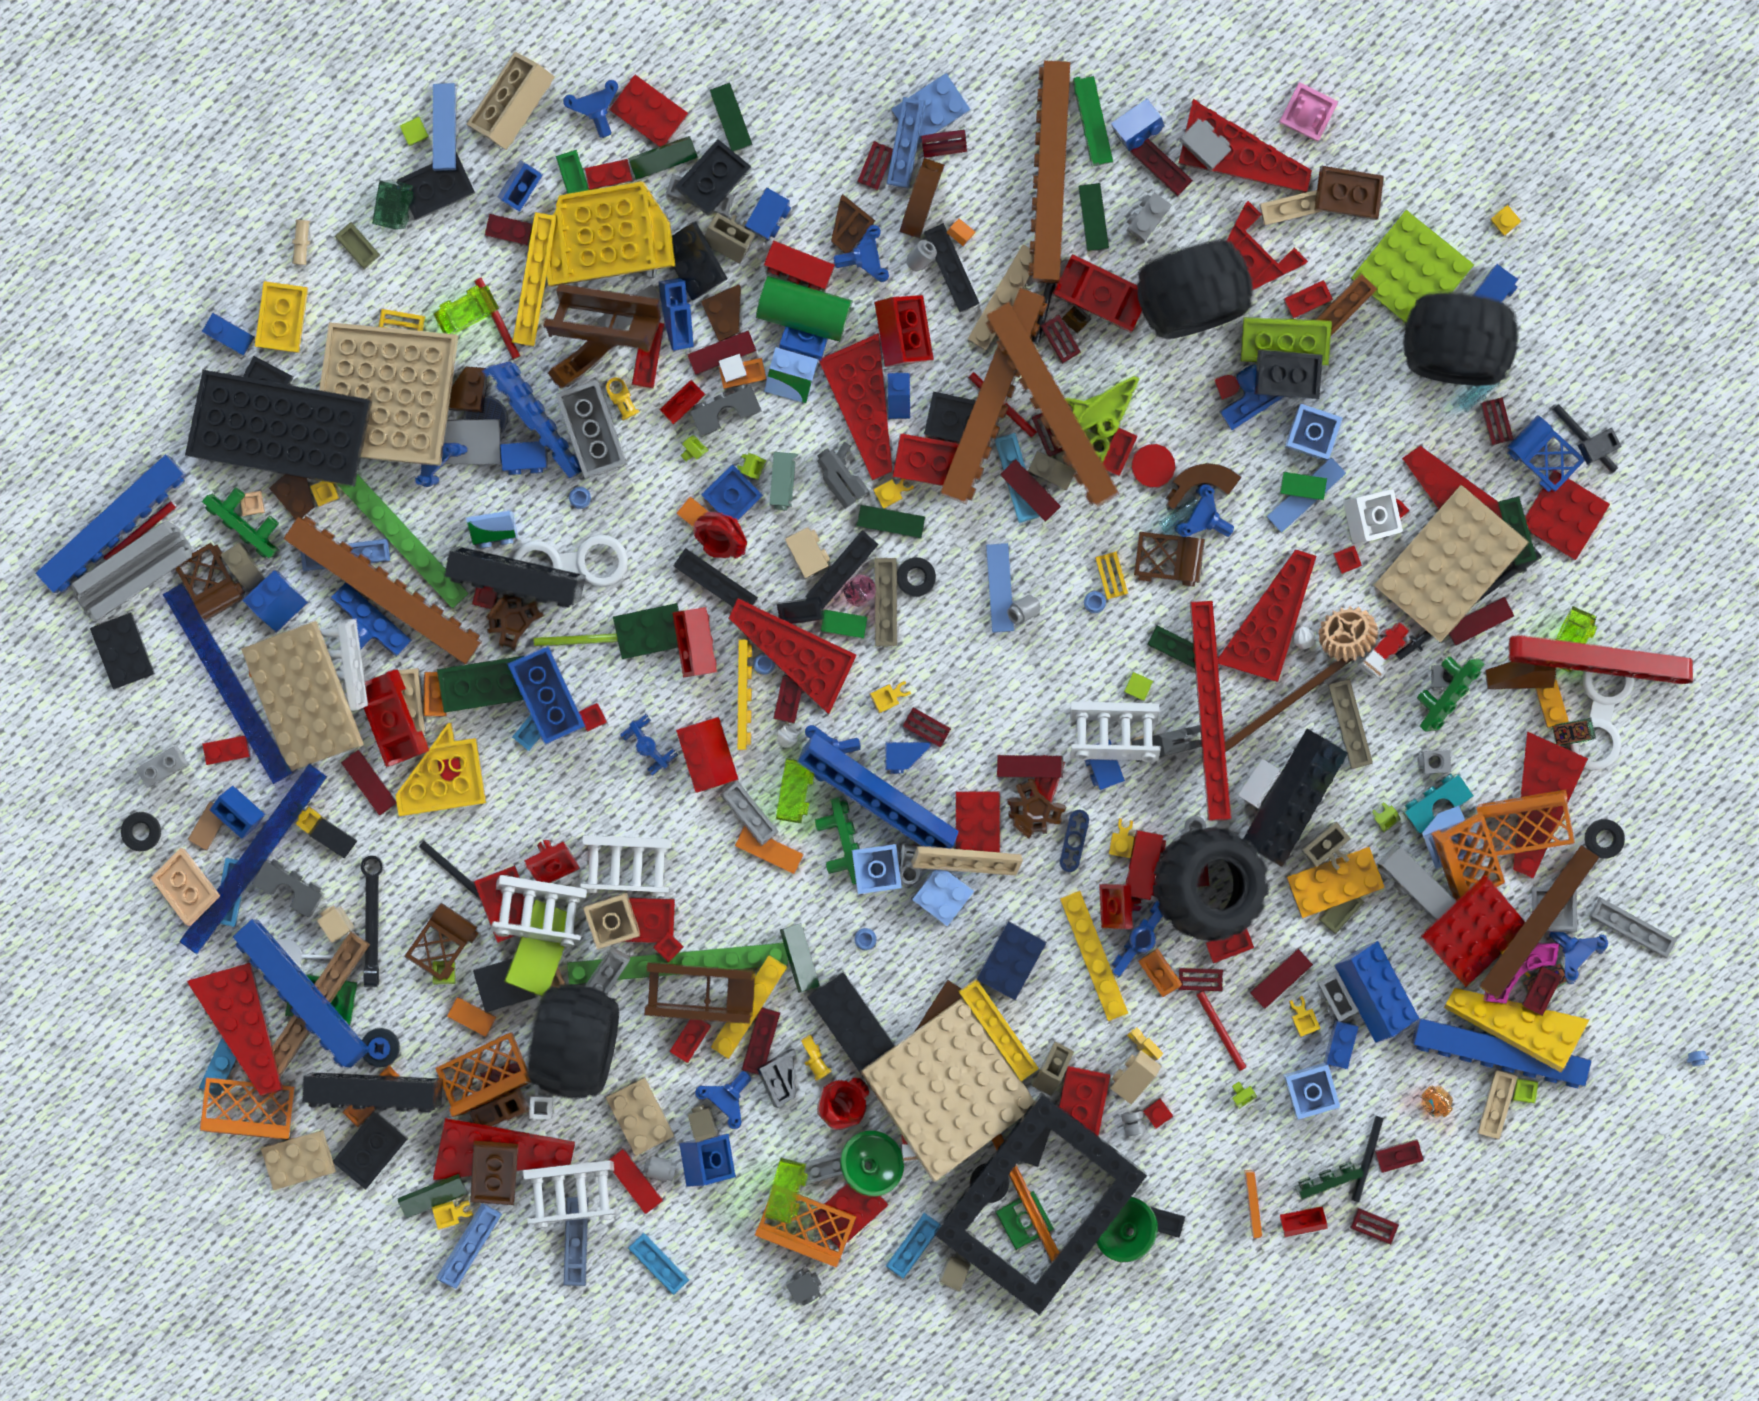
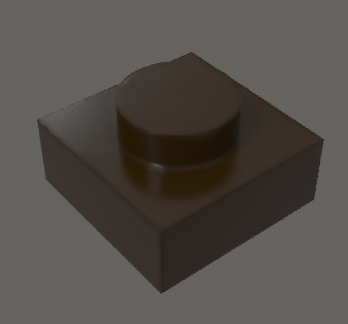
[1062,305,1092,334]

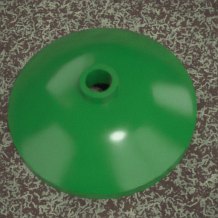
[840,1130,904,1197]
[1096,1197,1158,1263]

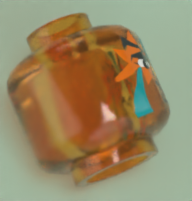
[1420,1085,1453,1118]

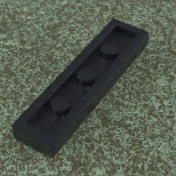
[923,223,980,313]
[805,530,879,609]
[673,548,758,607]

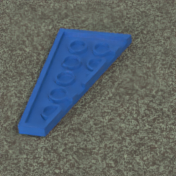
[483,361,582,478]

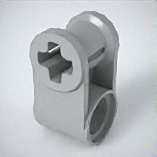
[900,842,922,884]

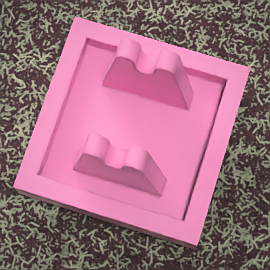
[1279,82,1338,142]

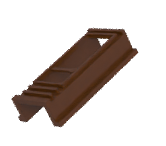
[543,284,661,352]
[644,962,755,1024]

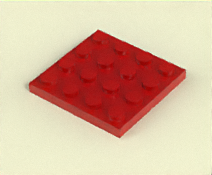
[1421,875,1525,987]

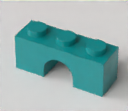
[1402,773,1474,834]

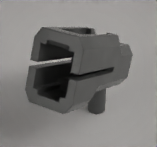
[817,442,870,509]

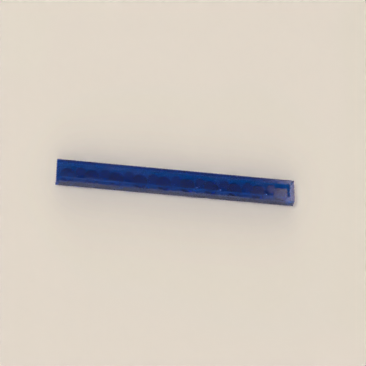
[162,583,293,784]
[179,764,328,955]

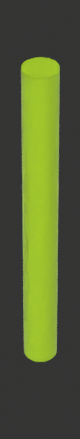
[534,633,618,646]

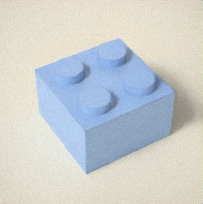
[1284,404,1343,461]
[912,869,974,926]
[1283,1063,1340,1120]

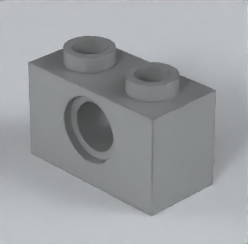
[136,746,189,788]

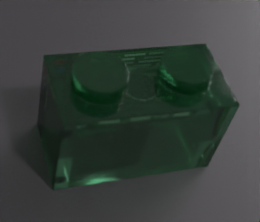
[372,179,413,230]

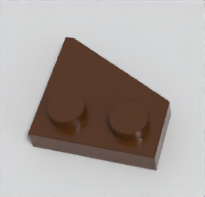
[831,194,876,253]
[701,284,741,342]
[448,366,488,412]
[269,474,315,519]

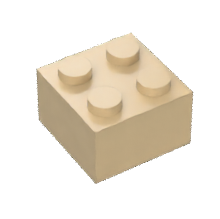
[583,893,641,950]

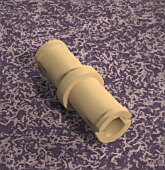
[292,220,310,265]

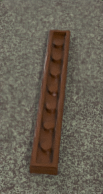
[1225,658,1353,753]
[1479,845,1599,1000]

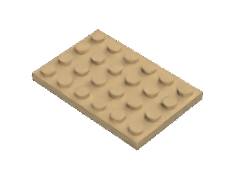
[1374,485,1529,643]
[241,621,364,772]

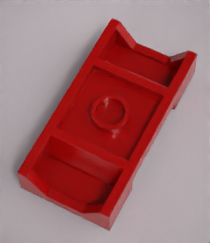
[1053,254,1142,333]
[363,669,430,768]

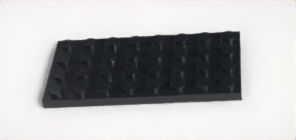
[185,370,372,487]

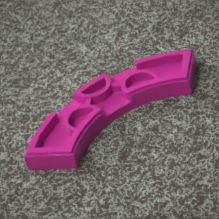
[1483,943,1559,1004]

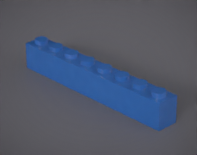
[35,454,186,593]
[797,733,959,849]
[233,919,370,1068]
[1412,1018,1592,1089]

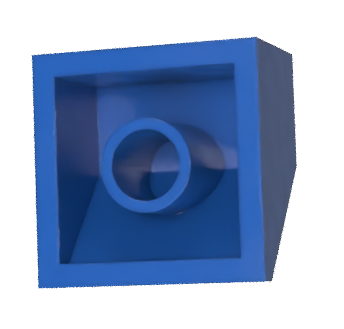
[243,570,308,633]
[886,742,930,774]
[679,1134,736,1187]

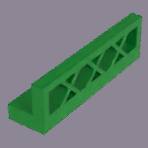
[1072,76,1113,167]

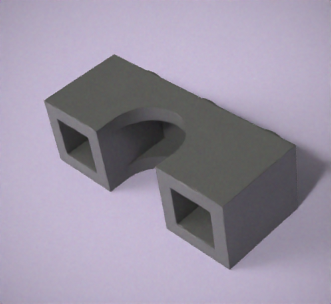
[690,384,762,437]
[252,859,325,918]

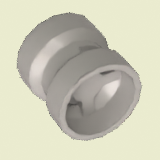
[1121,1110,1147,1136]

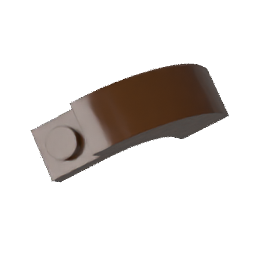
[899,158,945,239]
[547,341,618,389]
[1165,463,1242,510]
[469,1089,530,1126]

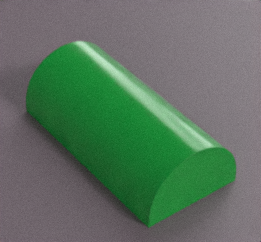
[756,276,853,342]

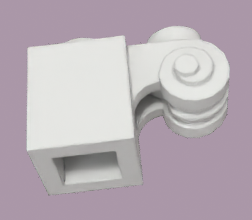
[529,1084,553,1120]

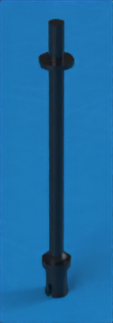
[1395,547,1542,661]

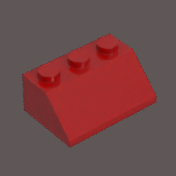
[874,295,934,367]
[676,717,739,793]

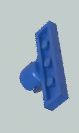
[1219,364,1284,430]
[331,582,411,657]
[1111,901,1163,977]

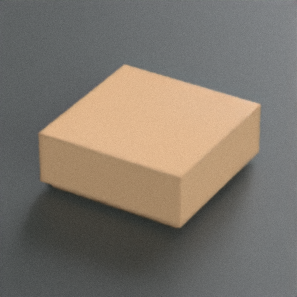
[240,491,265,516]

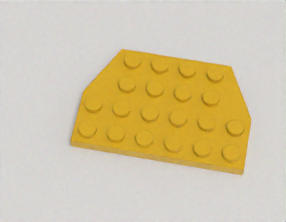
[543,181,675,287]

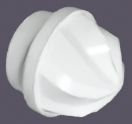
[1294,627,1315,650]
[777,725,799,748]

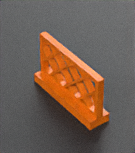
[1476,790,1575,858]
[1431,812,1505,902]
[435,1032,531,1117]
[200,1078,295,1140]
[755,1185,856,1267]

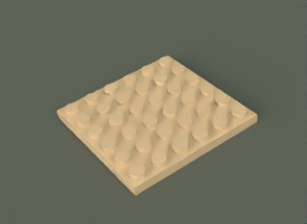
[319,322,459,466]
[860,997,1034,1182]

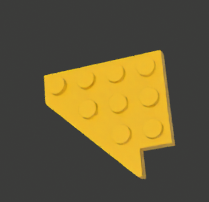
[395,723,486,816]

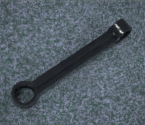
[361,855,384,987]

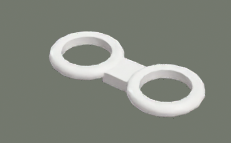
[513,535,628,587]
[1569,671,1634,770]

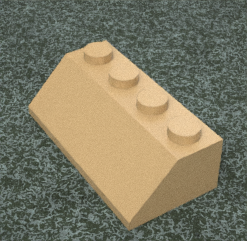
[466,52,555,150]

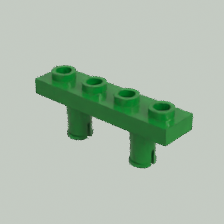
[202,487,280,558]
[1417,656,1485,732]
[815,796,860,885]

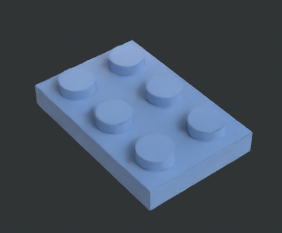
[891,73,970,145]

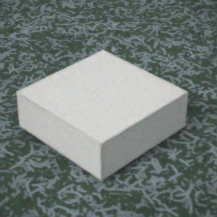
[719,354,747,382]

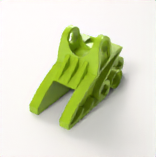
[1065,376,1140,463]

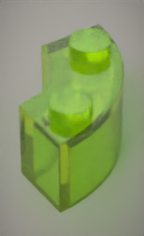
[433,285,499,334]
[1556,606,1597,673]
[776,758,814,824]
[765,1158,808,1224]

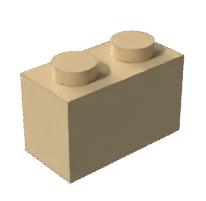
[785,527,830,579]
[317,905,355,943]
[1110,1050,1161,1104]

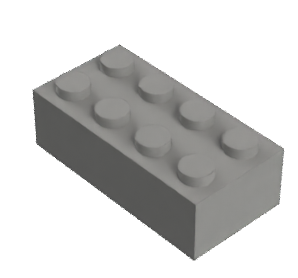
[556,380,628,479]
[1377,845,1456,925]

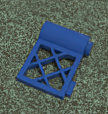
[1507,415,1585,492]

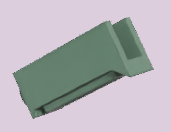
[769,452,799,511]

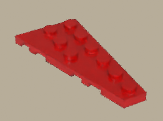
[1178,99,1312,193]
[819,333,892,481]
[1402,445,1533,530]
[1218,549,1317,682]
[728,598,857,714]
[1513,731,1588,879]
[187,963,283,1096]
[433,1118,575,1180]

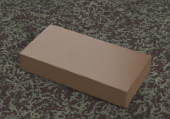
[188,801,223,851]

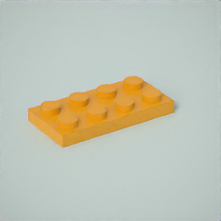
[1286,847,1385,918]

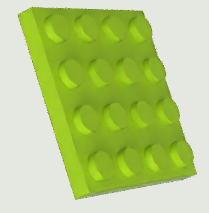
[1350,210,1474,323]

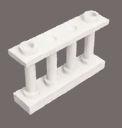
[299,619,368,710]
[1070,702,1160,762]
[581,835,672,896]
[490,875,587,947]
[523,1160,618,1228]

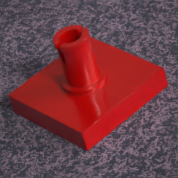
[524,840,580,883]
[1099,884,1142,929]

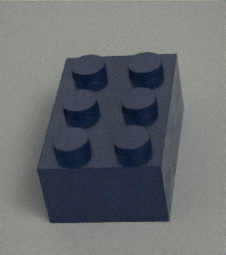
[976,920,1047,1000]

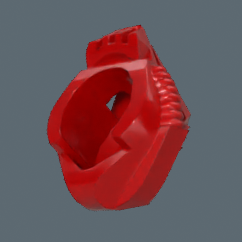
[693,512,748,559]
[817,1077,869,1130]

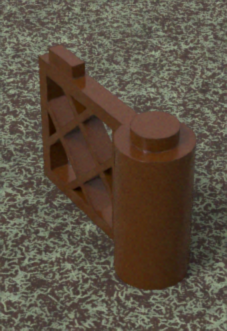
[1134,531,1205,587]
[175,543,245,621]
[404,903,479,981]

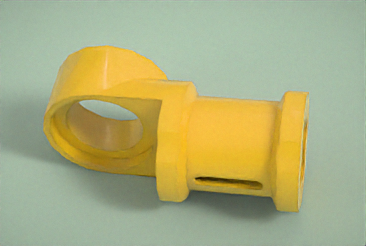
[606,377,640,421]
[801,1034,832,1081]

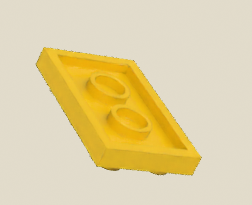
[255,281,308,353]

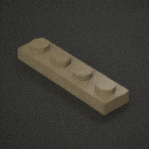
[875,558,897,646]
[1328,679,1373,769]

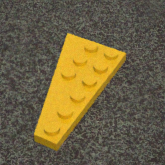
[1444,988,1590,1072]

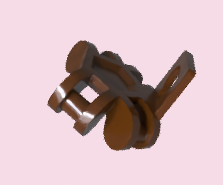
[486,594,544,652]
[1007,778,1067,839]

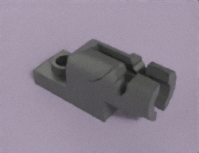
[1131,725,1202,762]

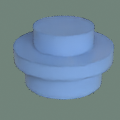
[569,487,591,509]
[1084,591,1106,613]
[753,653,775,675]
[855,928,877,950]
[1687,1051,1709,1067]

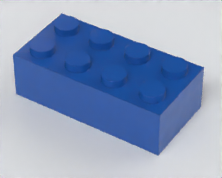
[508,646,585,745]
[1334,941,1420,1043]

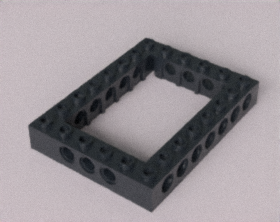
[934,1092,1147,1316]

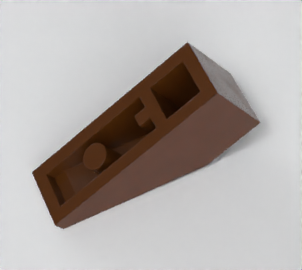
[1485,662,1556,689]

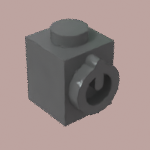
[786,1269,822,1306]

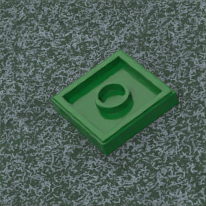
[995,1190,1054,1250]

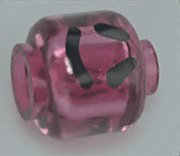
[843,574,876,607]

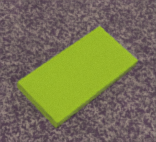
[1240,317,1332,366]
[504,900,576,997]

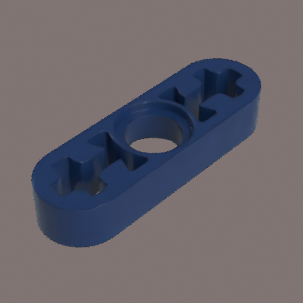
[1059,809,1089,872]

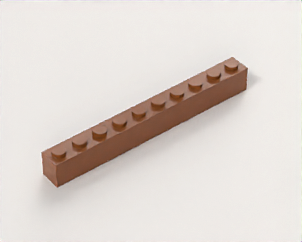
[1028,60,1070,284]
[940,288,1048,505]
[986,302,1120,508]
[283,516,483,664]

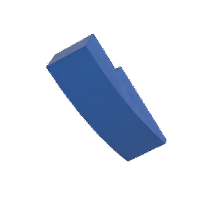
[658,278,694,351]

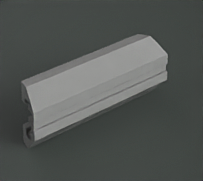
[71,521,192,622]

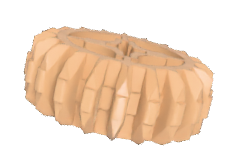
[1318,606,1378,663]

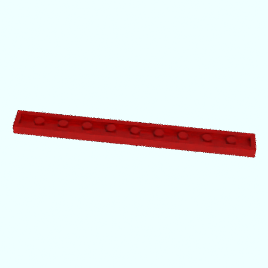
[1190,601,1231,821]

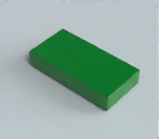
[556,150,589,194]
[1280,472,1327,500]
[821,609,868,638]

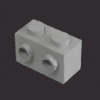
[1179,119,1231,171]
[1126,192,1172,243]
[1316,971,1359,1022]

